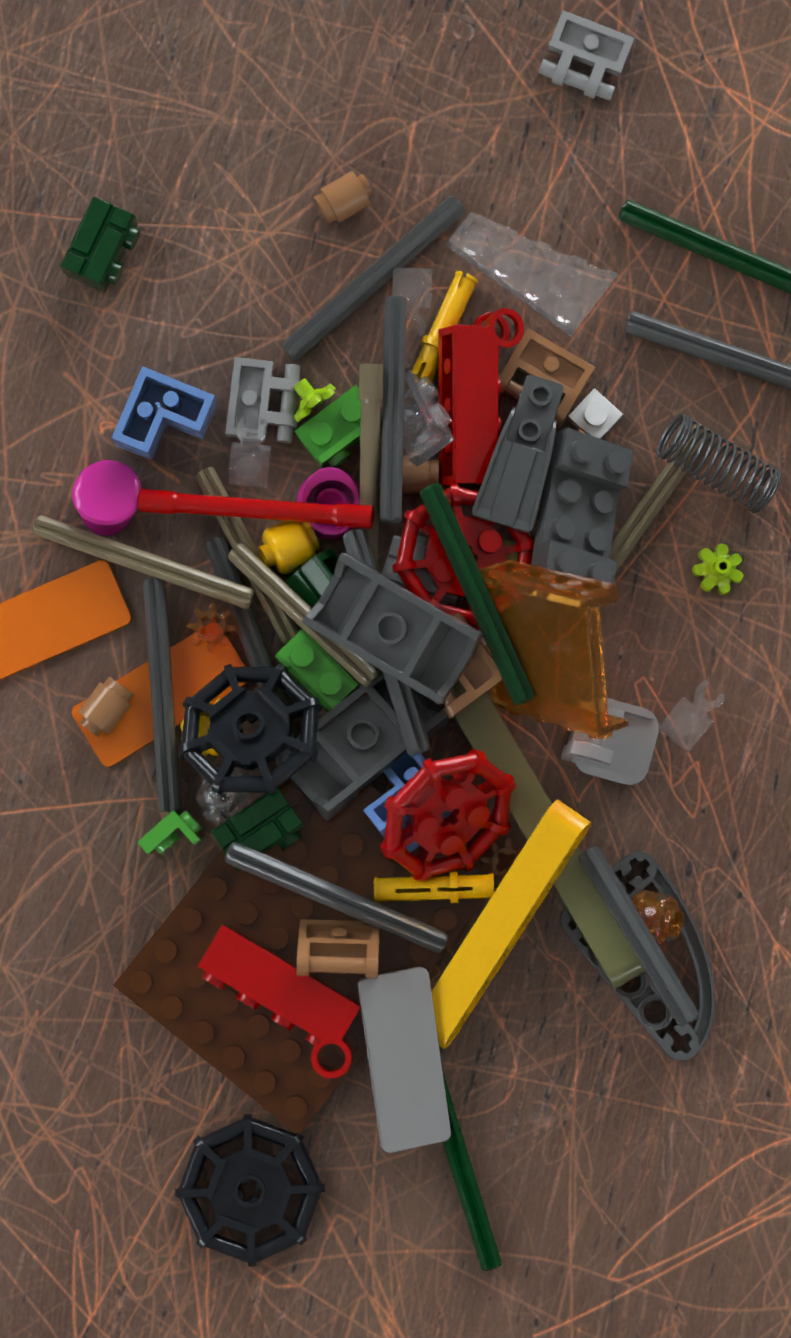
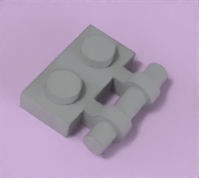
[538,10,634,101]
[225,357,301,444]

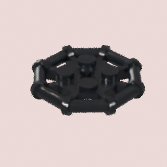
[178,664,323,796]
[175,1114,325,1267]

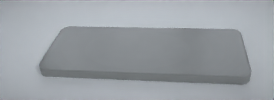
[358,967,451,1153]

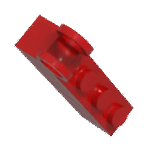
[438,308,524,487]
[197,925,361,1079]

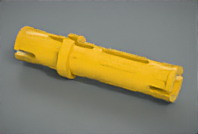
[409,271,478,386]
[374,871,494,903]

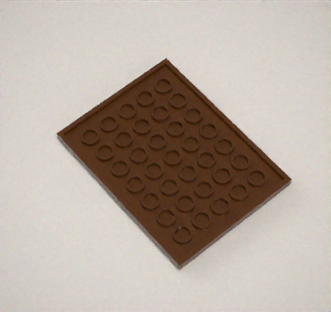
[113,779,497,1134]

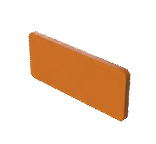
[0,560,132,680]
[72,622,247,767]

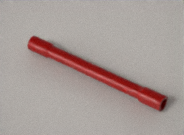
[138,489,374,529]

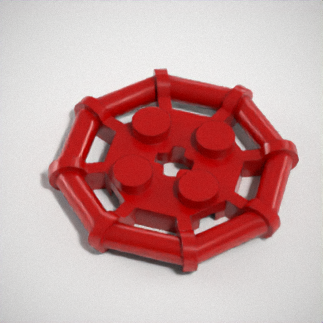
[392,483,535,630]
[381,749,516,881]

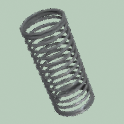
[656,413,781,513]

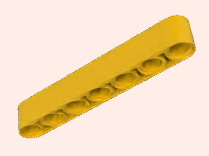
[431,799,592,1049]

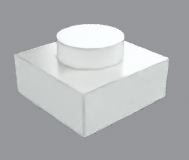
[567,388,623,439]

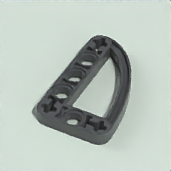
[560,851,715,1061]

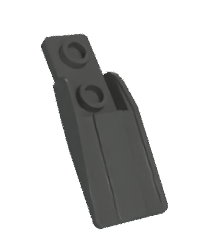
[472,375,563,533]

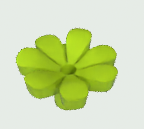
[293,378,336,423]
[692,543,743,595]

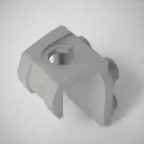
[561,697,659,785]

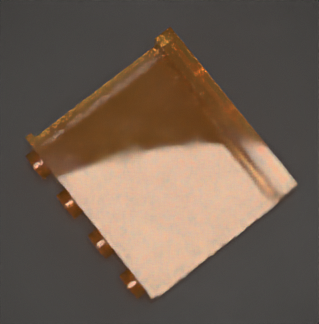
[480,560,629,739]

